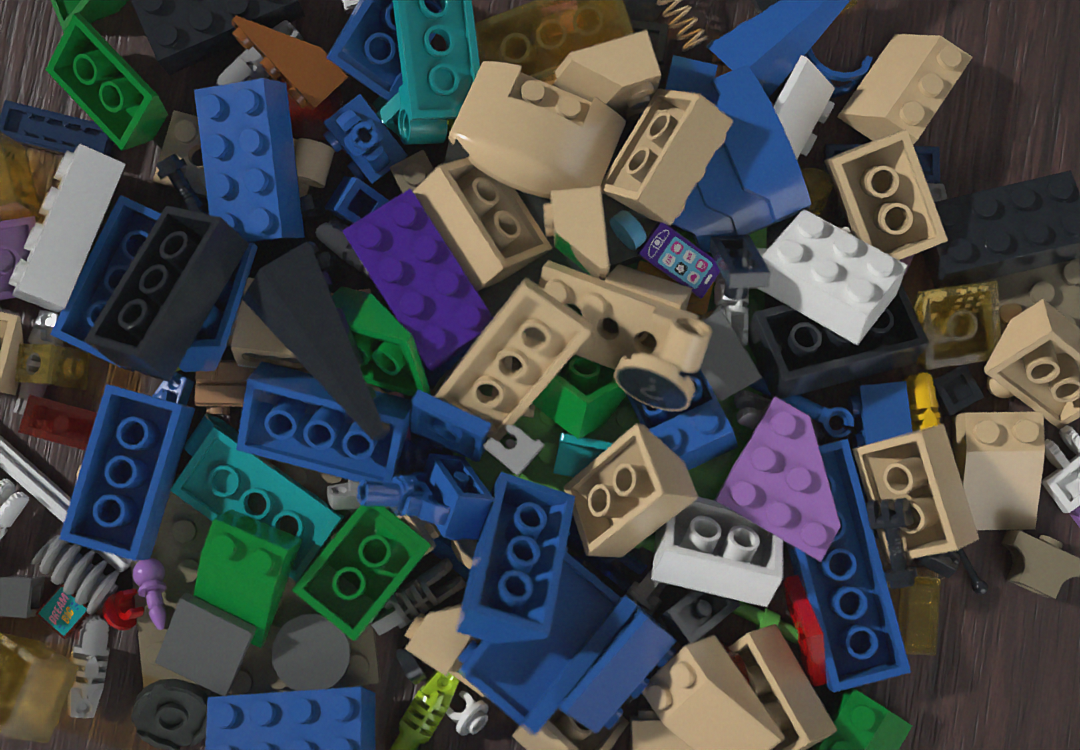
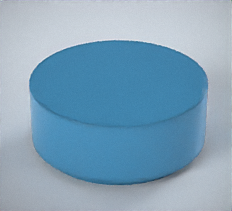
[609,210,646,250]

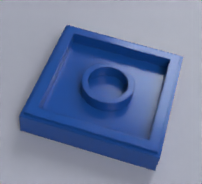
[409,389,491,462]

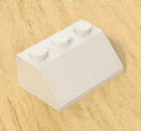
[773,55,835,159]

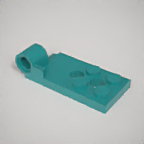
[393,0,480,145]
[170,414,344,582]

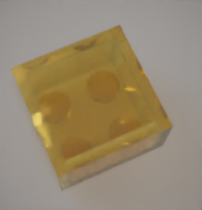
[0,633,79,743]

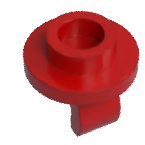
[102,588,145,630]

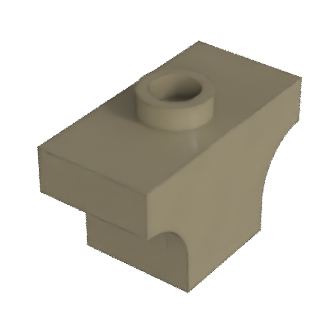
[1001,530,1080,599]

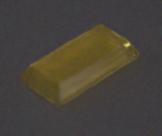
[898,577,941,656]

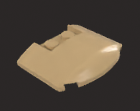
[448,61,626,199]

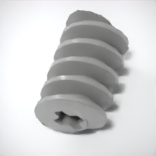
[31,535,120,615]

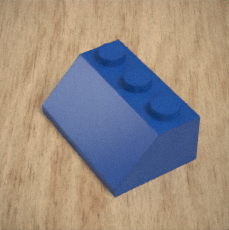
[178,243,258,372]
[559,605,677,733]

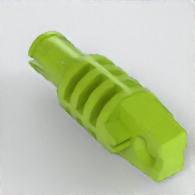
[390,670,460,750]

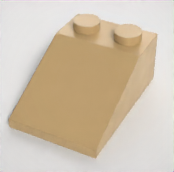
[951,412,1045,530]
[642,635,785,750]

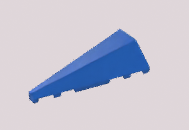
[706,0,850,98]

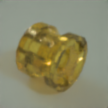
[801,168,833,216]

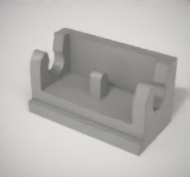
[483,425,544,477]

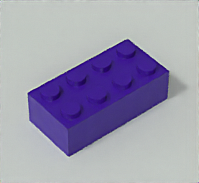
[342,188,494,372]

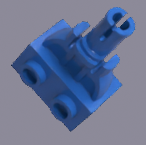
[323,94,408,185]
[357,453,494,541]

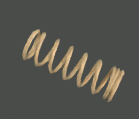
[656,0,708,52]

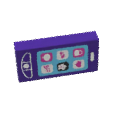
[636,222,720,299]

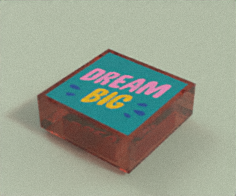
[35,583,89,639]

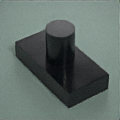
[710,235,770,300]

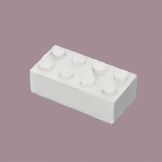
[8,144,125,313]

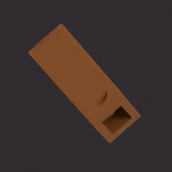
[232,16,348,111]

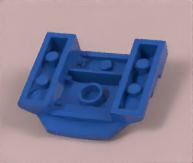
[639,65,812,253]

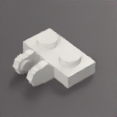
[1041,425,1080,513]

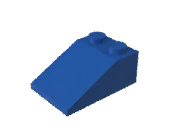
[326,0,442,101]

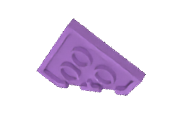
[714,397,841,561]

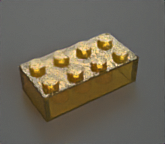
[475,0,635,83]

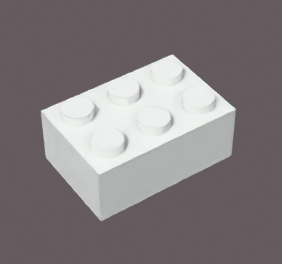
[756,209,907,345]
[652,497,783,607]

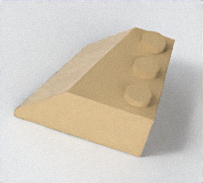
[546,30,661,121]

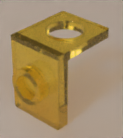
[15,344,91,390]

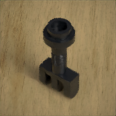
[156,153,209,215]
[867,498,918,588]

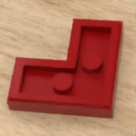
[784,575,827,687]

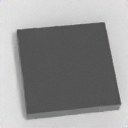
[155,593,257,696]

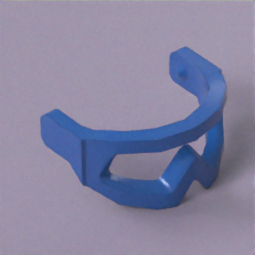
[804,47,873,98]

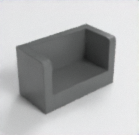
[698,304,762,401]

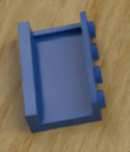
[457,547,638,735]

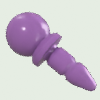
[133,558,167,630]

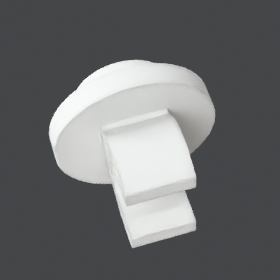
[446,691,488,736]

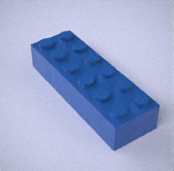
[786,439,911,692]

